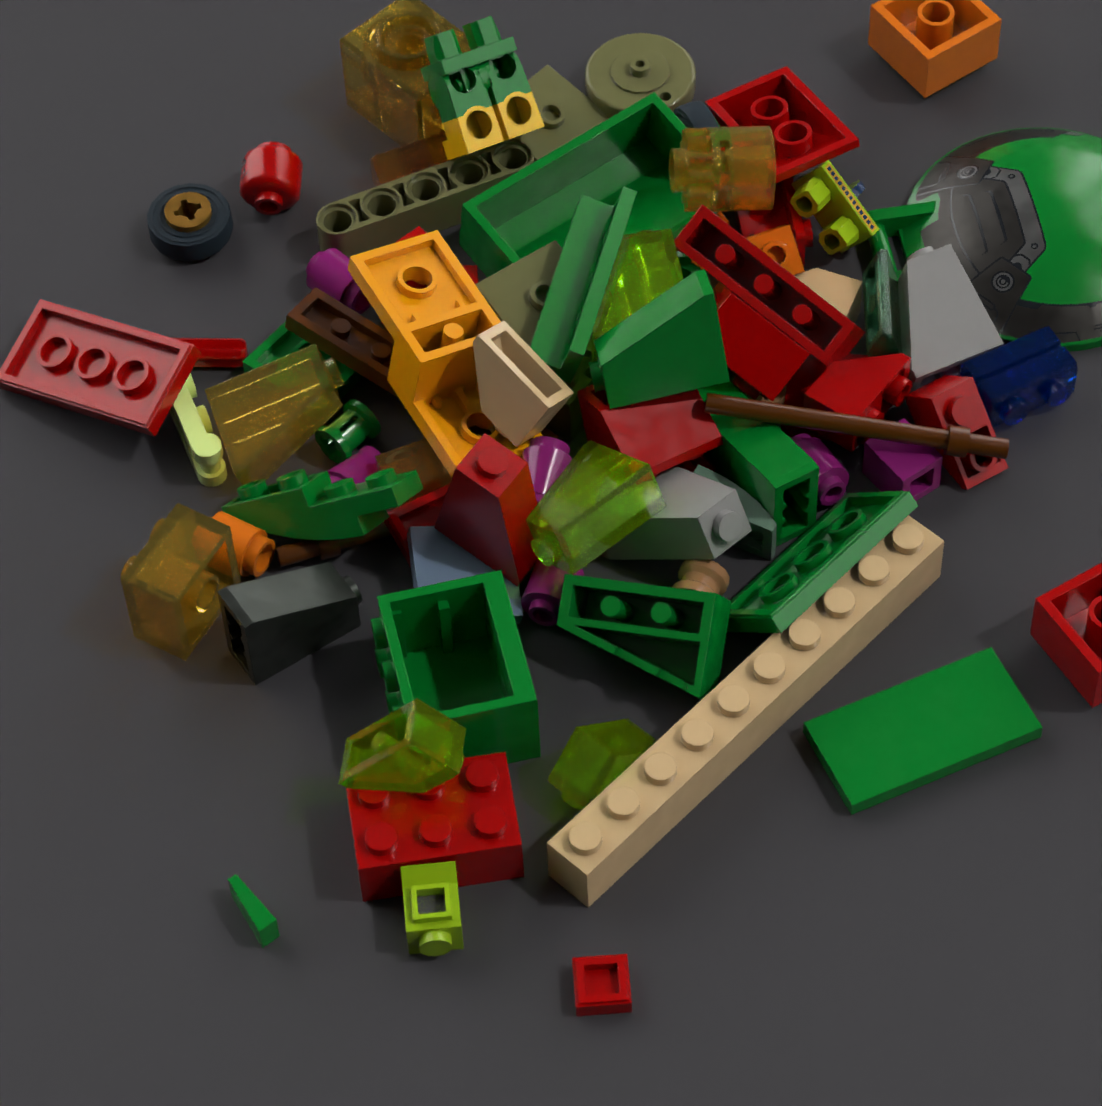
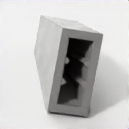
[898,244,1004,393]
[586,466,752,560]

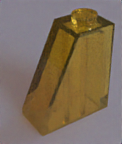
[205,344,344,485]

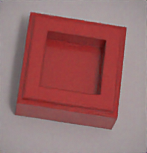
[572,954,632,1016]

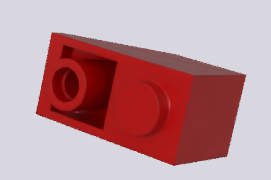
[803,353,912,453]
[905,375,1008,490]

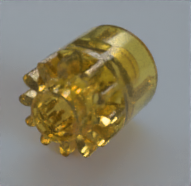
[669,126,776,212]

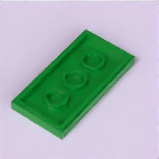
[727,491,918,633]
[803,647,1043,815]

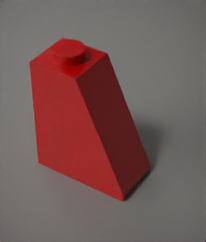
[434,433,548,587]

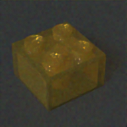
[120,503,241,661]

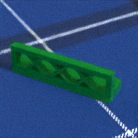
[530,186,637,383]

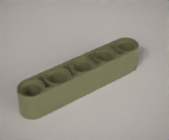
[316,139,534,258]

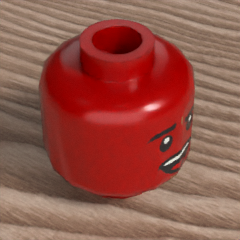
[240,141,303,215]

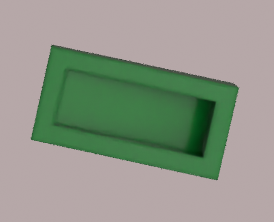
[228,874,280,948]

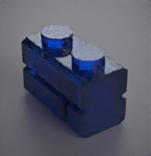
[960,326,1078,428]

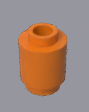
[196,511,275,577]

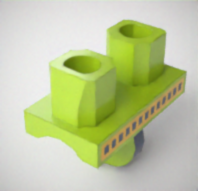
[790,160,879,255]

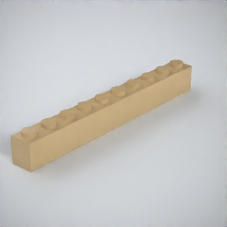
[547,515,944,908]

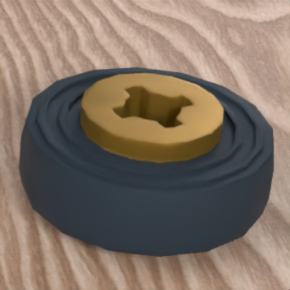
[147,183,233,262]

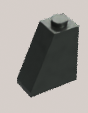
[217,562,363,686]

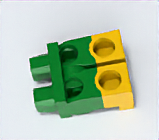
[420,16,545,160]

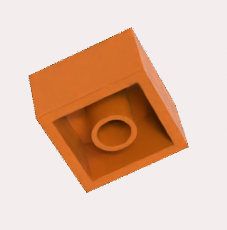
[868,0,1002,98]

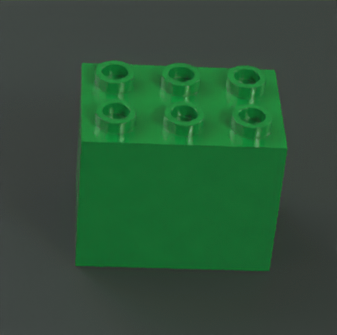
[370,570,541,766]

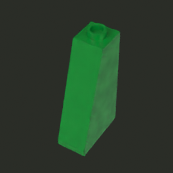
[697,381,819,547]

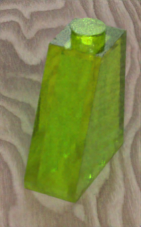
[591,229,684,361]
[526,440,666,575]

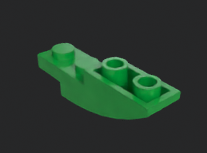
[221,468,424,540]

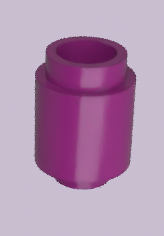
[306,248,371,314]
[791,433,849,507]
[521,547,585,626]

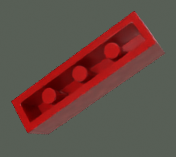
[672,204,866,366]

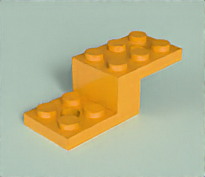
[348,230,543,478]

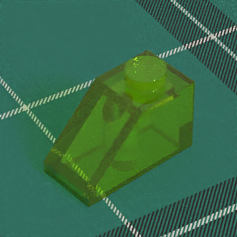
[339,698,466,793]
[547,718,657,811]

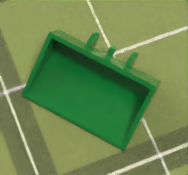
[459,92,746,277]

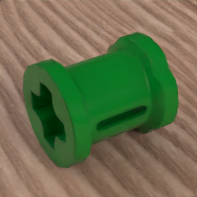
[314,399,381,464]

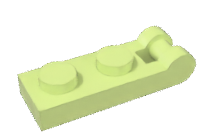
[169,373,227,487]

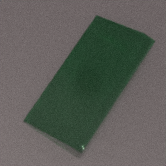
[862,249,902,357]

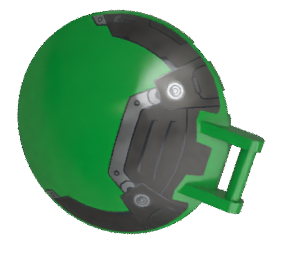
[867,127,1102,352]

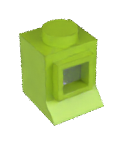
[400,861,464,956]

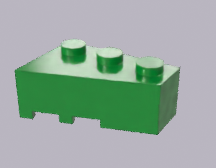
[557,574,731,699]

